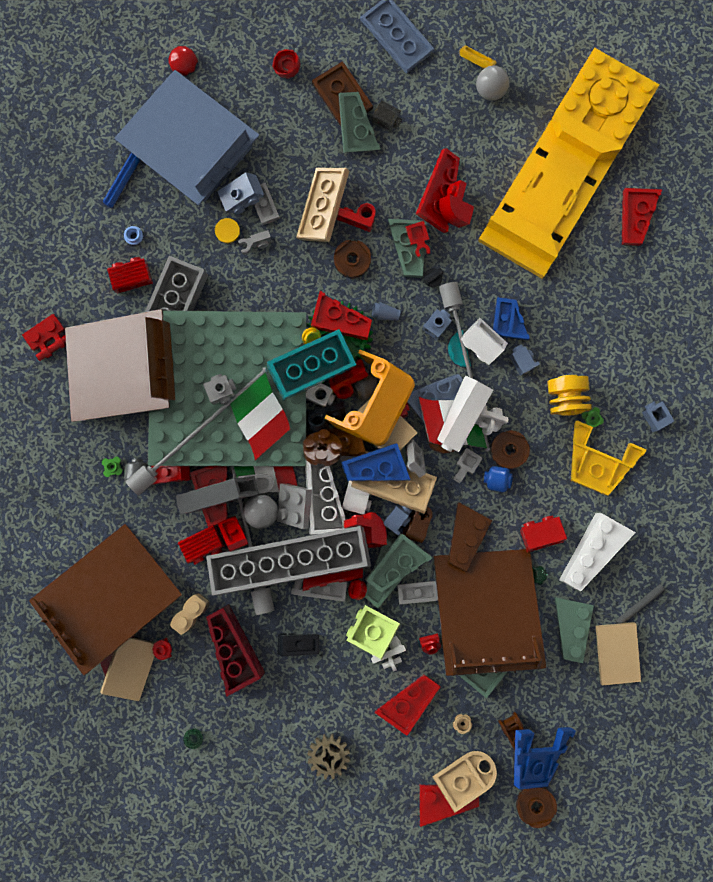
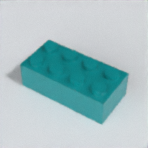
[267,329,356,401]

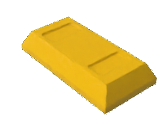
[460,45,497,68]

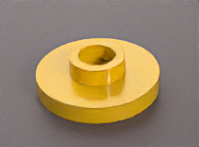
[215,218,240,244]

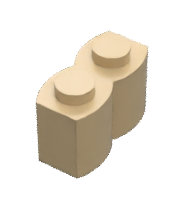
[170,593,209,635]

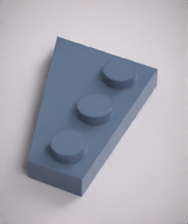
[407,374,463,423]

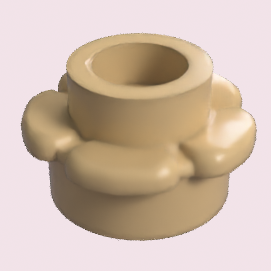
[453,714,472,734]

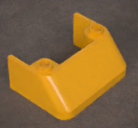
[325,350,415,446]

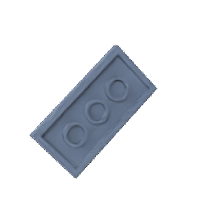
[360,0,435,74]

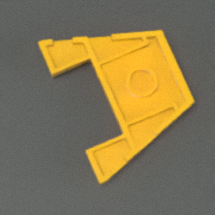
[571,421,646,496]

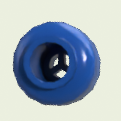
[484,466,513,492]

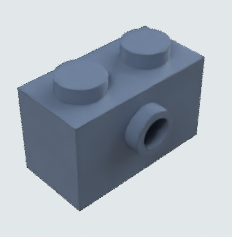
[217,172,264,214]

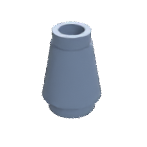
[371,302,400,321]

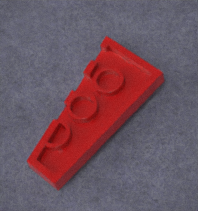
[416,148,460,233]

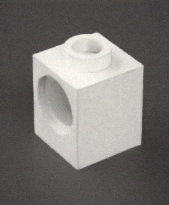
[306,384,336,407]

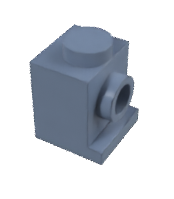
[422,309,452,341]
[509,344,540,376]
[642,401,674,432]
[383,504,413,535]

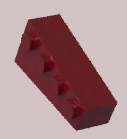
[206,604,265,697]

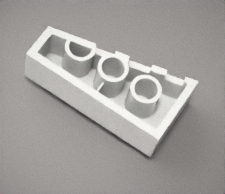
[305,460,346,534]
[559,513,636,591]

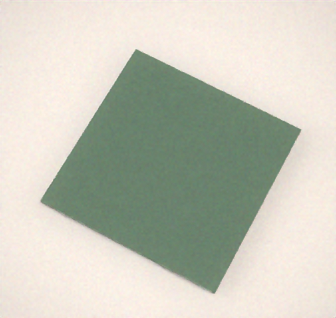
[148,310,306,466]

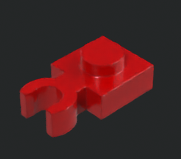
[405,221,430,257]

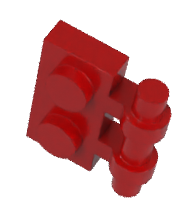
[22,314,66,361]

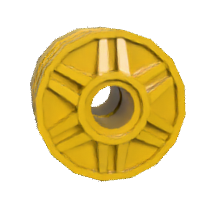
[547,375,592,416]

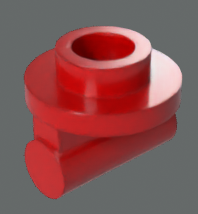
[419,633,441,654]
[153,638,172,660]

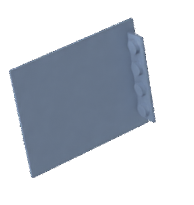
[114,70,259,205]

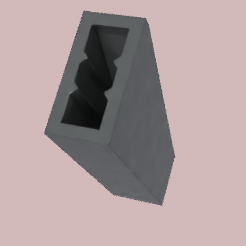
[176,476,259,515]

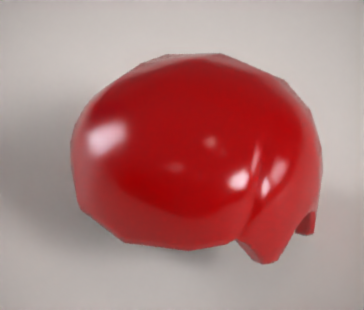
[168,46,198,76]
[272,49,301,79]

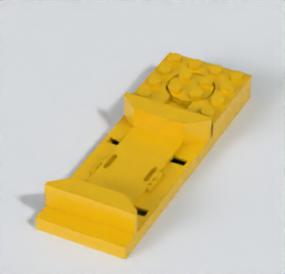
[478,47,659,279]

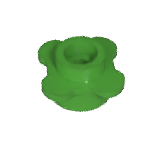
[582,407,604,427]
[102,457,123,477]

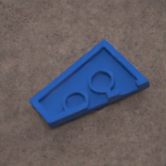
[341,443,411,481]

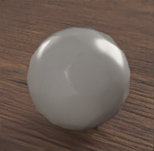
[476,66,509,101]
[244,494,278,529]

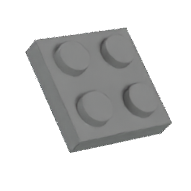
[277,483,312,529]

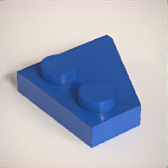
[493,297,529,341]

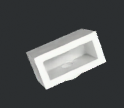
[461,318,508,365]

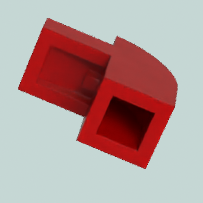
[439,180,474,228]
[344,512,387,548]

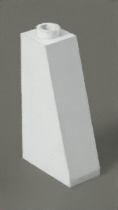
[437,375,493,452]

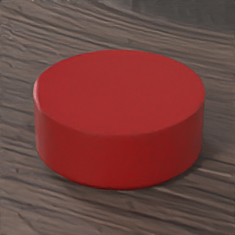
[348,580,367,600]

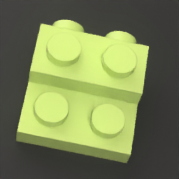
[346,605,400,660]

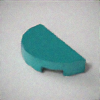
[448,330,471,367]

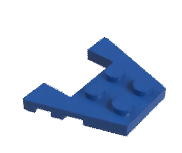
[514,727,576,790]

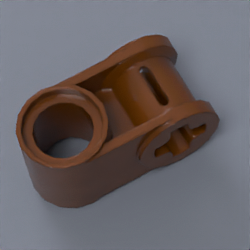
[403,507,432,543]
[498,712,524,750]

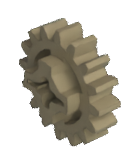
[307,734,350,779]

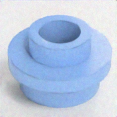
[124,226,143,245]

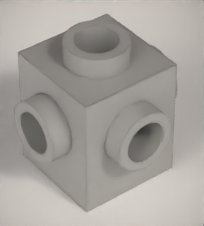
[203,374,237,405]

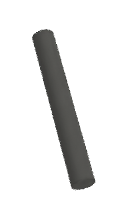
[615,584,665,624]

